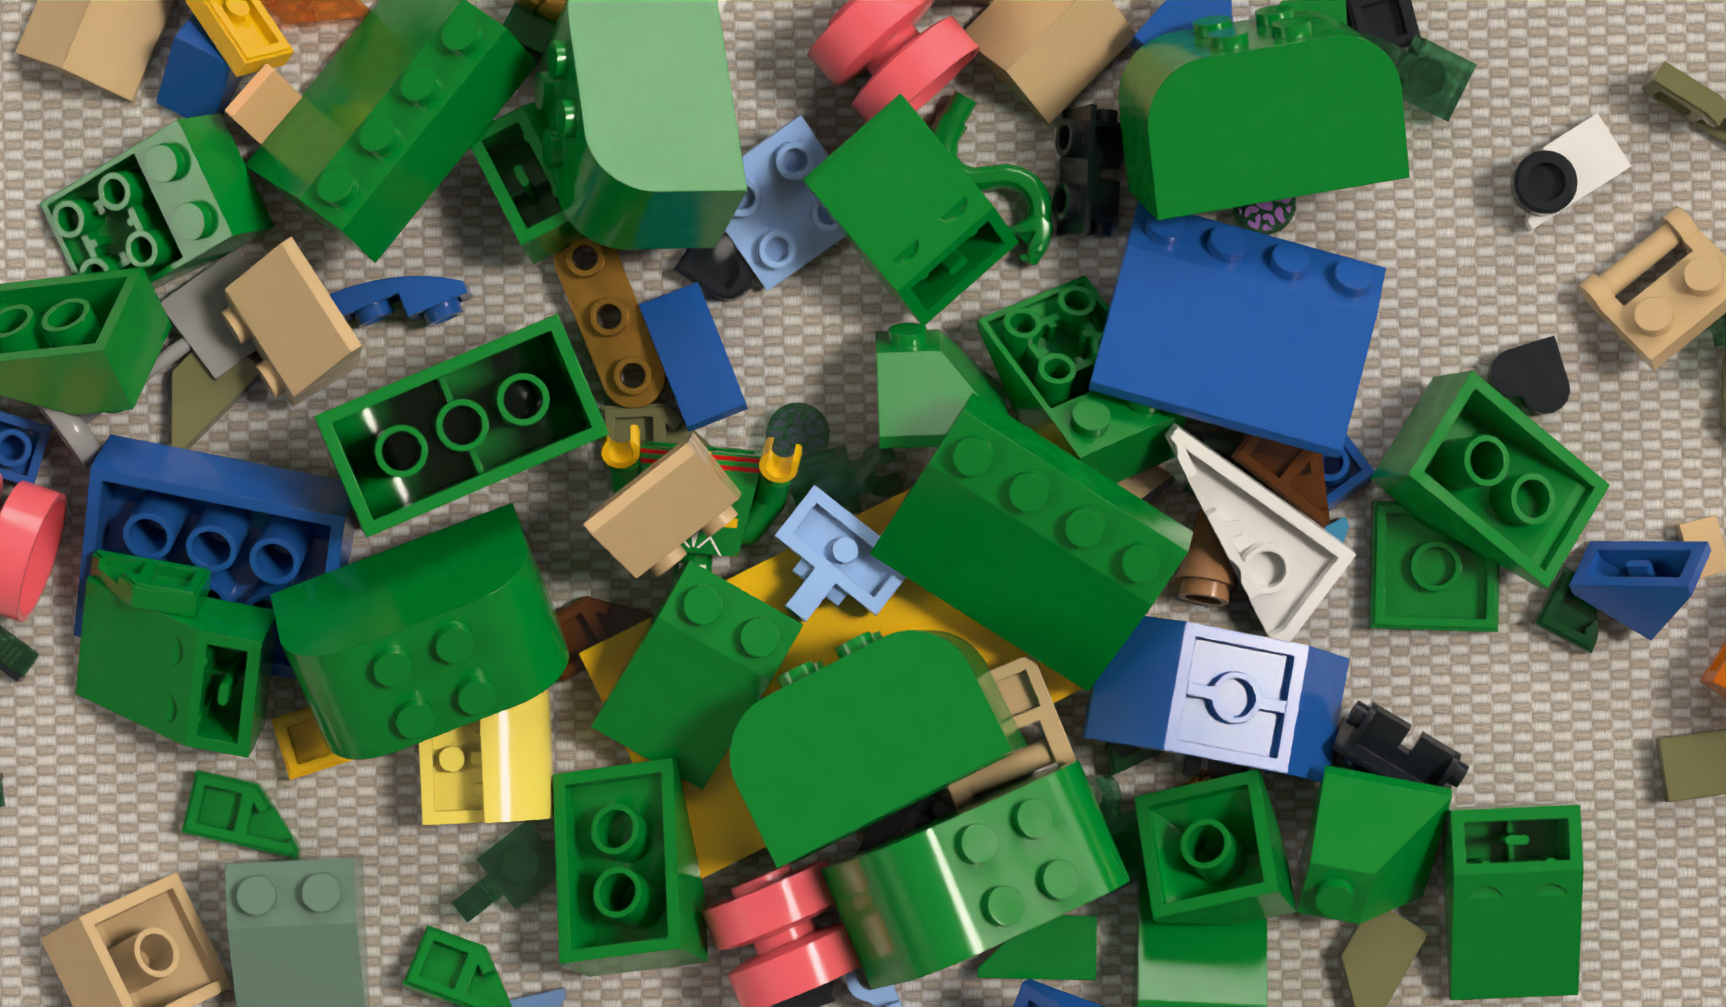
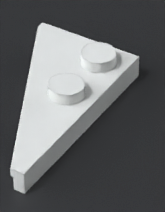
[1164,423,1357,642]

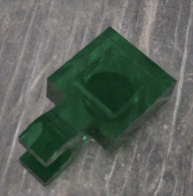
[1363,32,1477,122]
[452,820,556,923]

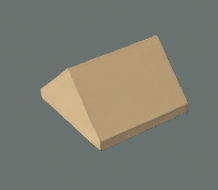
[15,0,177,103]
[965,0,1136,126]

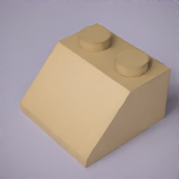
[221,237,362,407]
[583,432,741,579]
[40,872,233,1007]

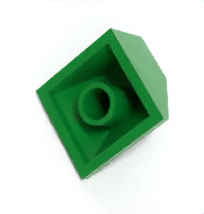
[875,322,1007,449]
[1297,765,1452,924]
[1134,769,1297,925]

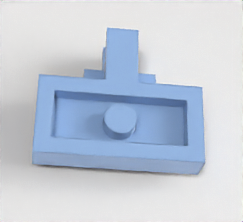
[774,485,906,622]

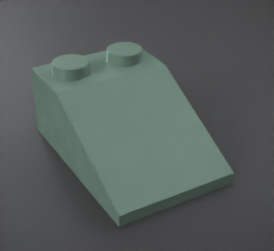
[224,855,369,1007]

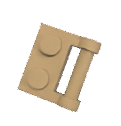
[1577,206,1726,371]
[948,655,1076,809]

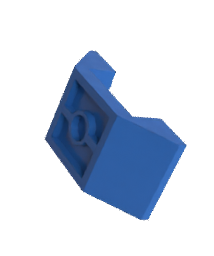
[1081,616,1349,783]

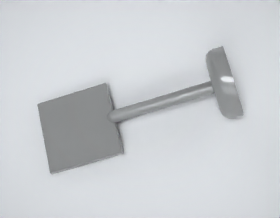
[37,249,257,470]

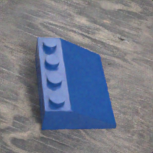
[1088,201,1386,459]
[73,434,356,680]

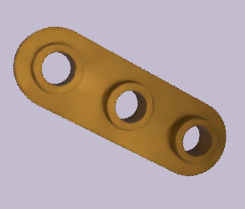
[554,237,666,408]

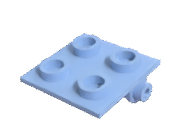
[725,115,845,291]

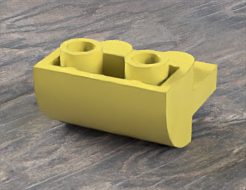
[419,690,554,825]

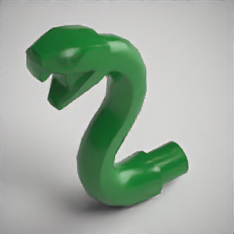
[931,91,1053,266]

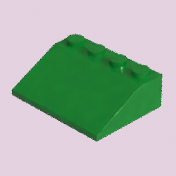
[245,0,538,263]
[869,392,1193,692]

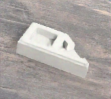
[1524,113,1631,231]

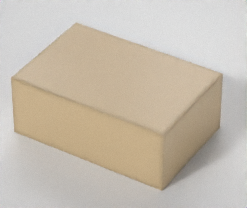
[1675,515,1726,579]

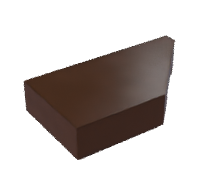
[1230,433,1330,528]
[556,596,654,683]

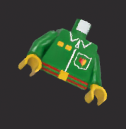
[601,424,802,581]

